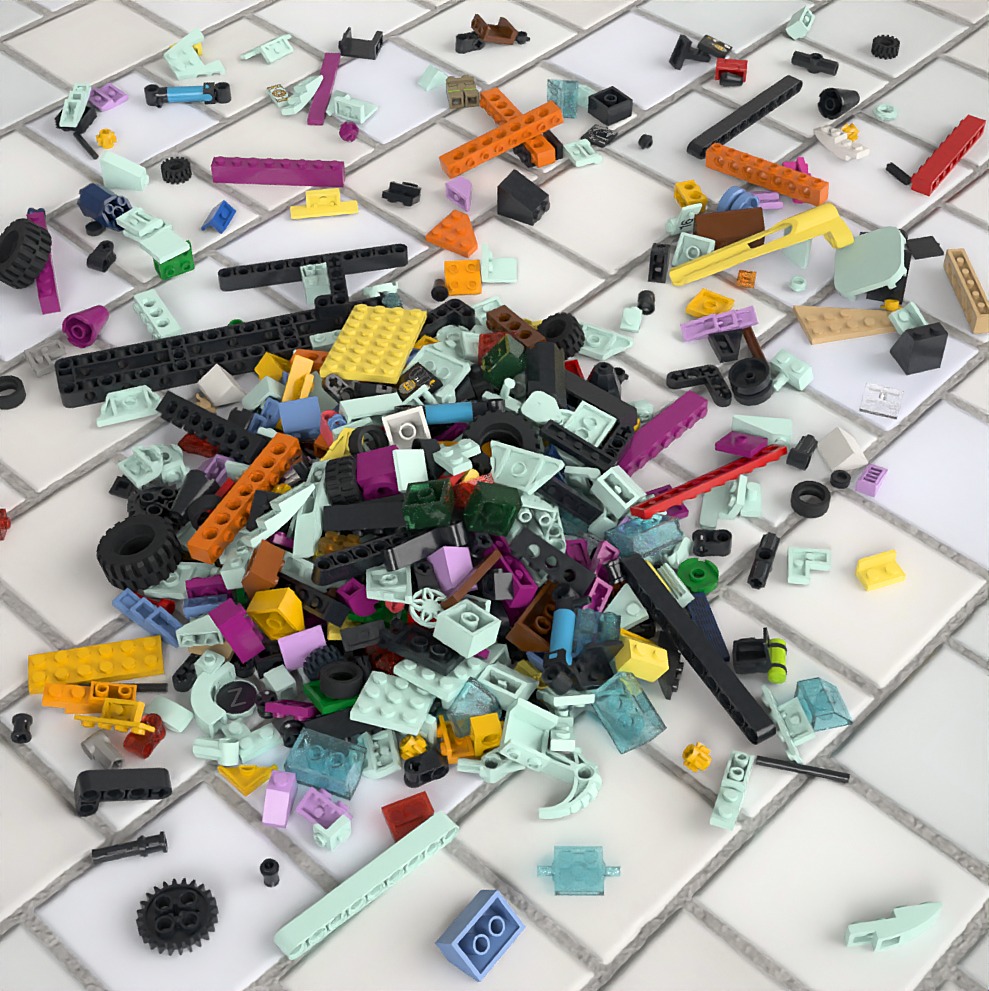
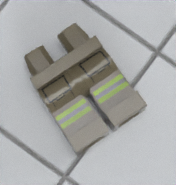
[446,75,479,109]

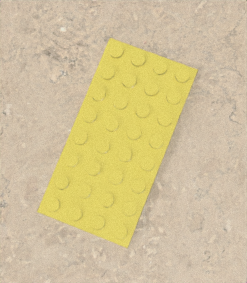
[320,304,427,384]

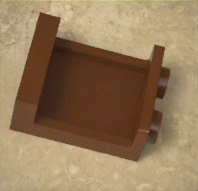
[471,14,518,45]

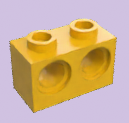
[674,179,708,213]
[470,712,504,760]

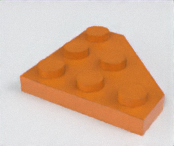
[425,210,478,258]

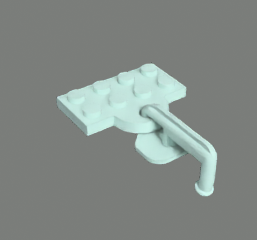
[499,378,617,467]

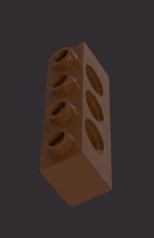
[486,305,546,359]

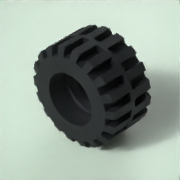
[536,312,585,360]
[325,454,366,506]

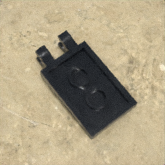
[377,618,465,676]

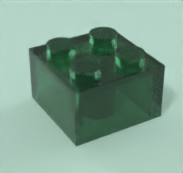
[481,333,527,390]
[401,478,455,529]
[462,481,523,537]

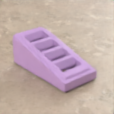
[855,463,888,497]

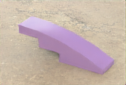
[680,305,759,342]

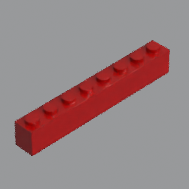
[910,115,986,196]

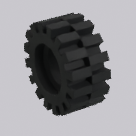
[871,35,900,60]
[161,157,192,185]

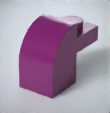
[336,578,380,616]

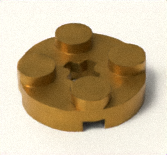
[318,531,362,555]

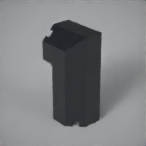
[525,342,567,409]

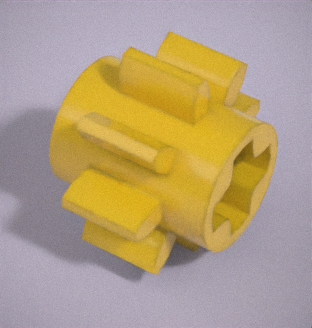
[841,123,860,142]
[96,129,117,149]
[399,734,427,761]
[682,742,711,773]

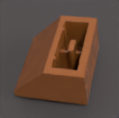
[241,539,285,601]

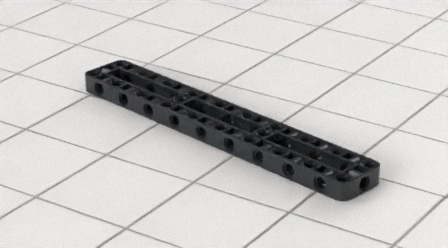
[54,294,404,408]

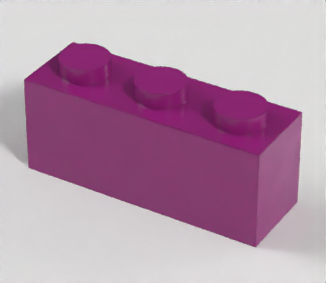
[208,598,265,664]

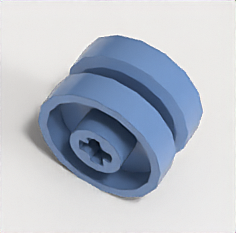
[717,186,759,212]

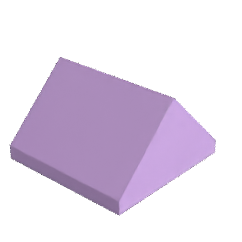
[426,546,478,596]

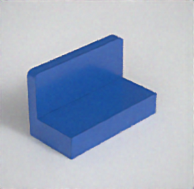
[201,200,236,234]

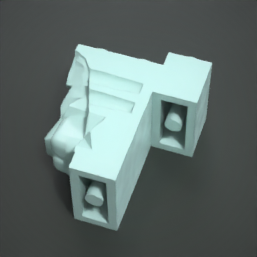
[488,490,557,563]

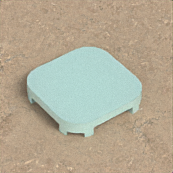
[834,226,907,301]

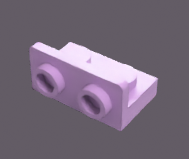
[295,786,353,829]

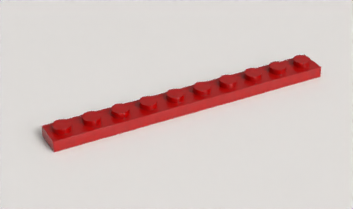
[630,444,787,519]

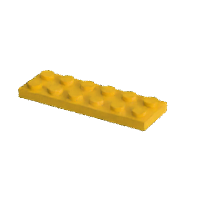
[28,635,165,695]

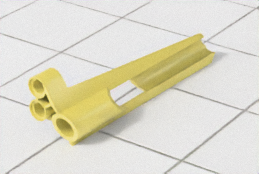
[669,202,854,286]

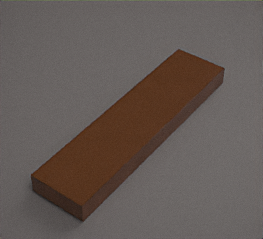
[440,549,502,610]

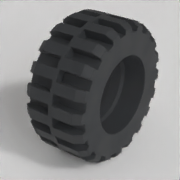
[0,218,52,289]
[462,410,540,491]
[96,514,182,592]

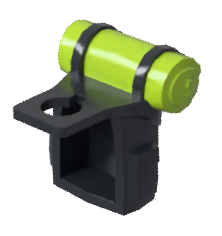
[732,627,787,684]

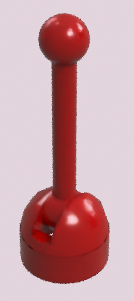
[133,591,175,615]

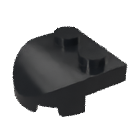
[382,181,421,206]

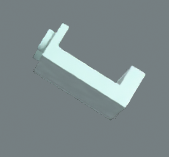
[498,697,558,772]

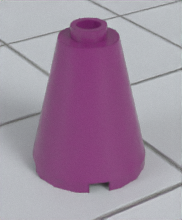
[62,305,109,348]

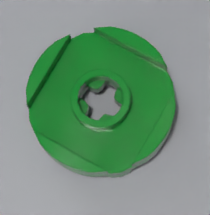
[677,558,719,594]

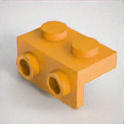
[437,715,475,765]

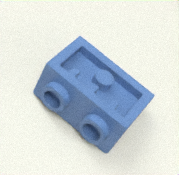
[183,594,228,620]

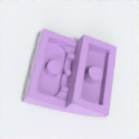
[88,82,129,111]
[750,191,783,210]
[277,625,326,672]

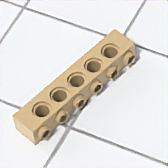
[943,248,989,334]

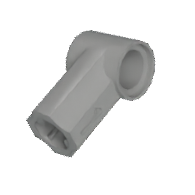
[80,730,125,769]

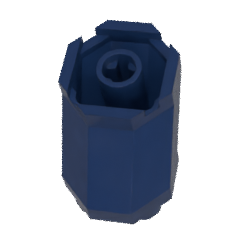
[77,183,132,232]

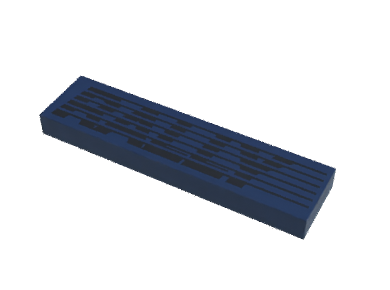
[686,592,730,662]

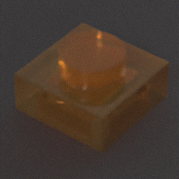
[736,270,757,288]

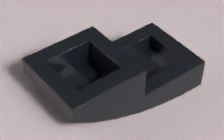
[109,474,137,499]

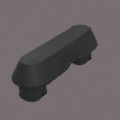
[468,364,495,400]

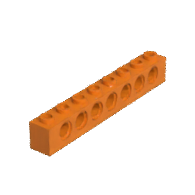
[479,87,555,168]
[439,100,564,179]
[706,143,829,206]
[187,432,301,565]

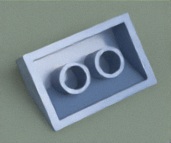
[435,890,526,982]

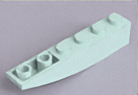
[293,459,333,559]

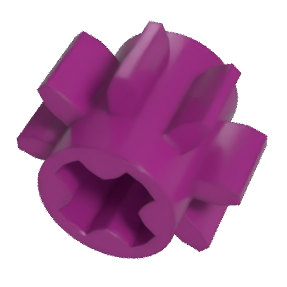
[339,122,359,142]

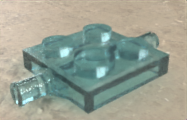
[537,846,621,896]

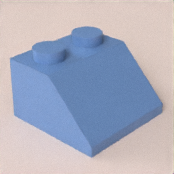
[278,396,321,441]

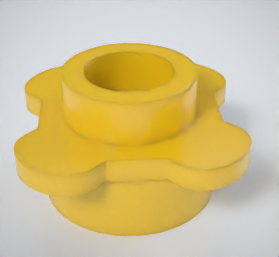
[880,299,902,311]

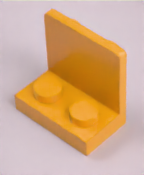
[444,259,482,296]

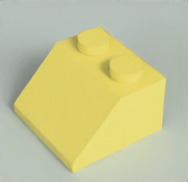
[613,632,669,682]

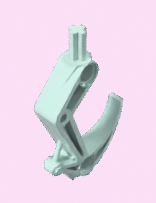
[457,746,602,819]

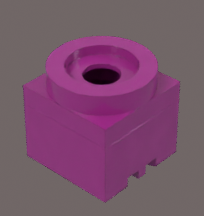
[357,445,403,501]

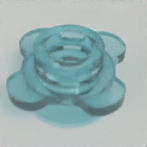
[382,293,403,308]

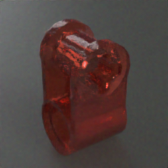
[123,713,166,759]

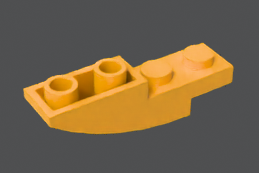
[42,681,137,714]

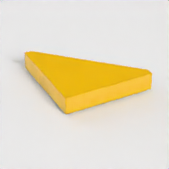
[217,765,278,797]

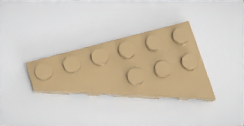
[793,305,897,345]

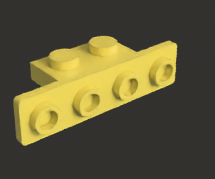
[290,188,358,219]

